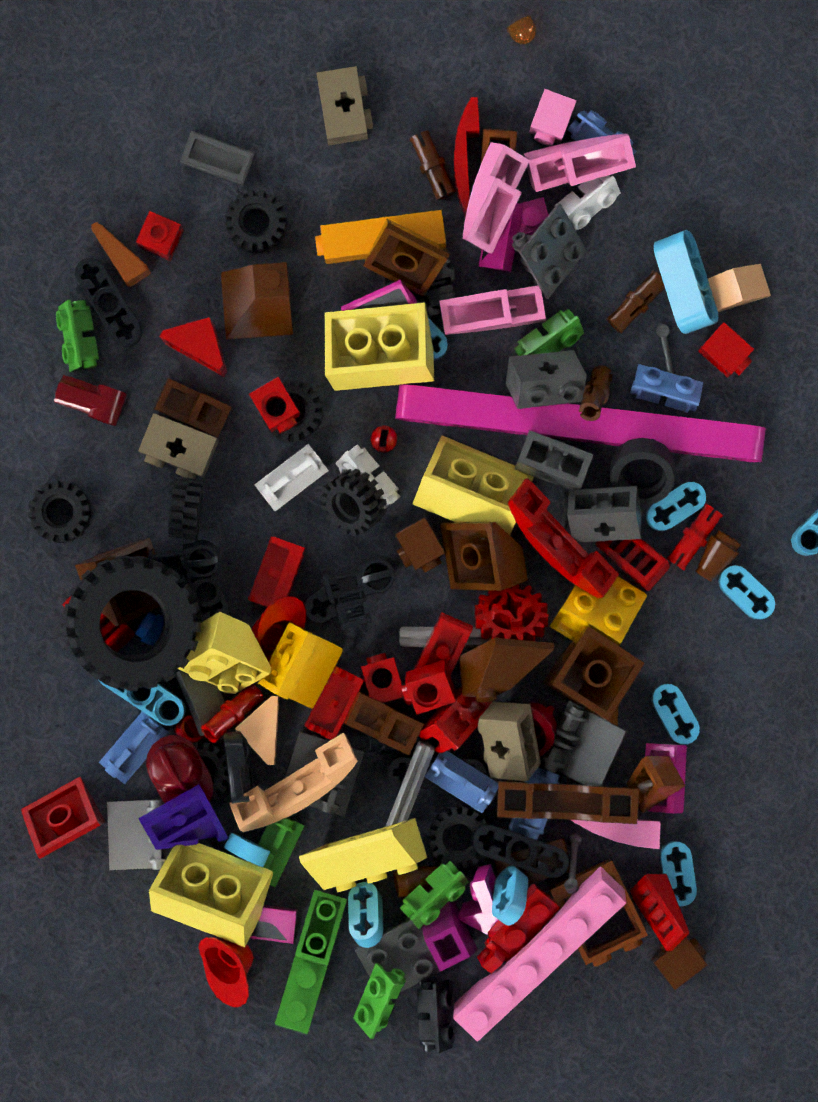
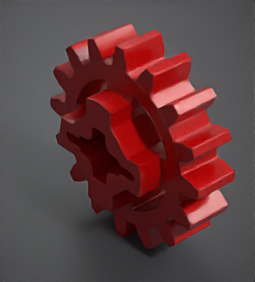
[474,584,549,641]

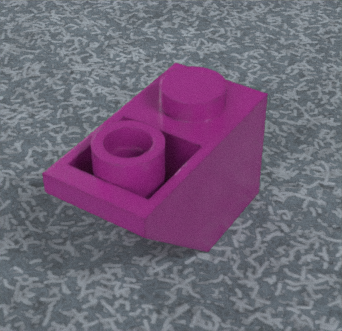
[422,901,478,971]

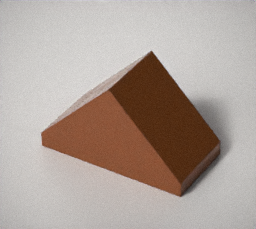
[626,756,685,813]

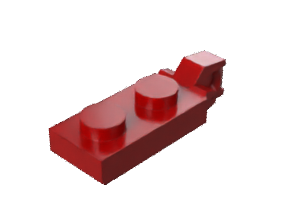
[413,612,473,693]
[477,884,561,974]

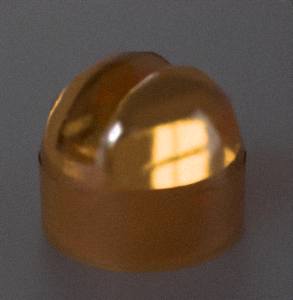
[506,15,536,44]

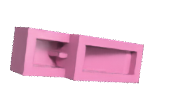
[524,134,636,192]
[463,142,530,254]
[439,285,546,335]
[571,819,660,849]

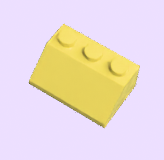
[325,302,434,391]
[413,435,534,535]
[299,818,427,892]
[149,843,273,947]

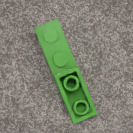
[275,890,347,1035]

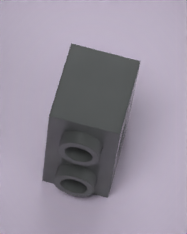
[505,350,587,409]
[515,430,594,490]
[567,486,642,542]

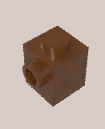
[395,518,445,573]
[651,937,707,990]

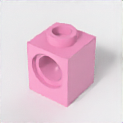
[529,89,577,146]

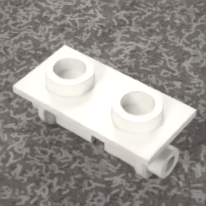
[554,175,621,230]
[254,444,329,511]
[335,444,401,509]

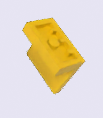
[549,577,647,646]
[258,622,343,709]

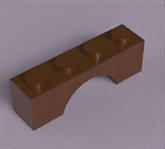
[497,781,639,824]

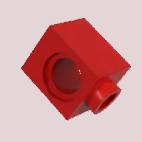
[136,211,184,261]
[698,322,754,378]
[249,377,300,433]
[361,653,404,703]
[401,660,456,715]

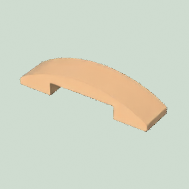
[229,732,358,832]

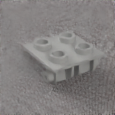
[107,799,173,870]

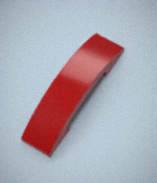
[454,97,480,217]
[508,478,619,599]

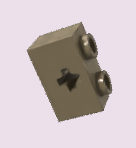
[316,66,373,146]
[138,413,219,479]
[478,701,541,781]

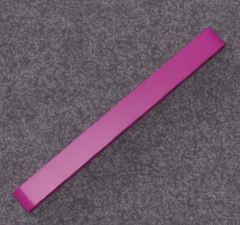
[395,384,766,462]

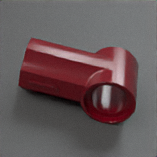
[54,375,127,426]

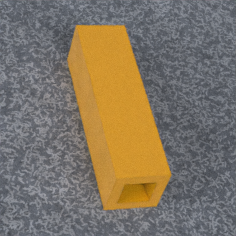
[315,210,446,264]

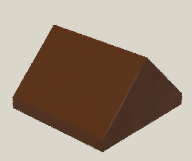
[363,218,450,297]

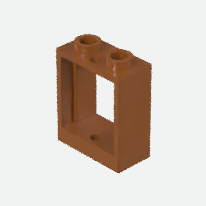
[548,858,648,967]

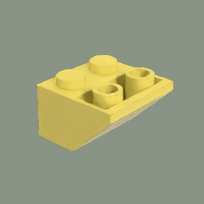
[178,612,271,694]

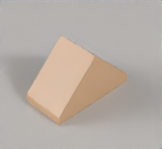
[708,264,771,312]
[235,696,280,765]

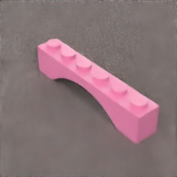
[453,866,626,1042]

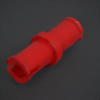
[666,503,724,571]
[201,684,264,743]

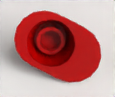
[251,596,306,662]
[198,937,254,1007]

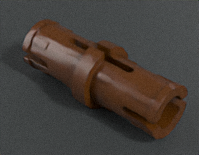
[409,130,456,201]
[606,270,665,334]
[579,365,613,421]

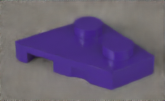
[138,784,229,850]

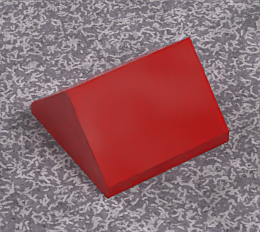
[159,317,228,377]
[21,777,106,859]

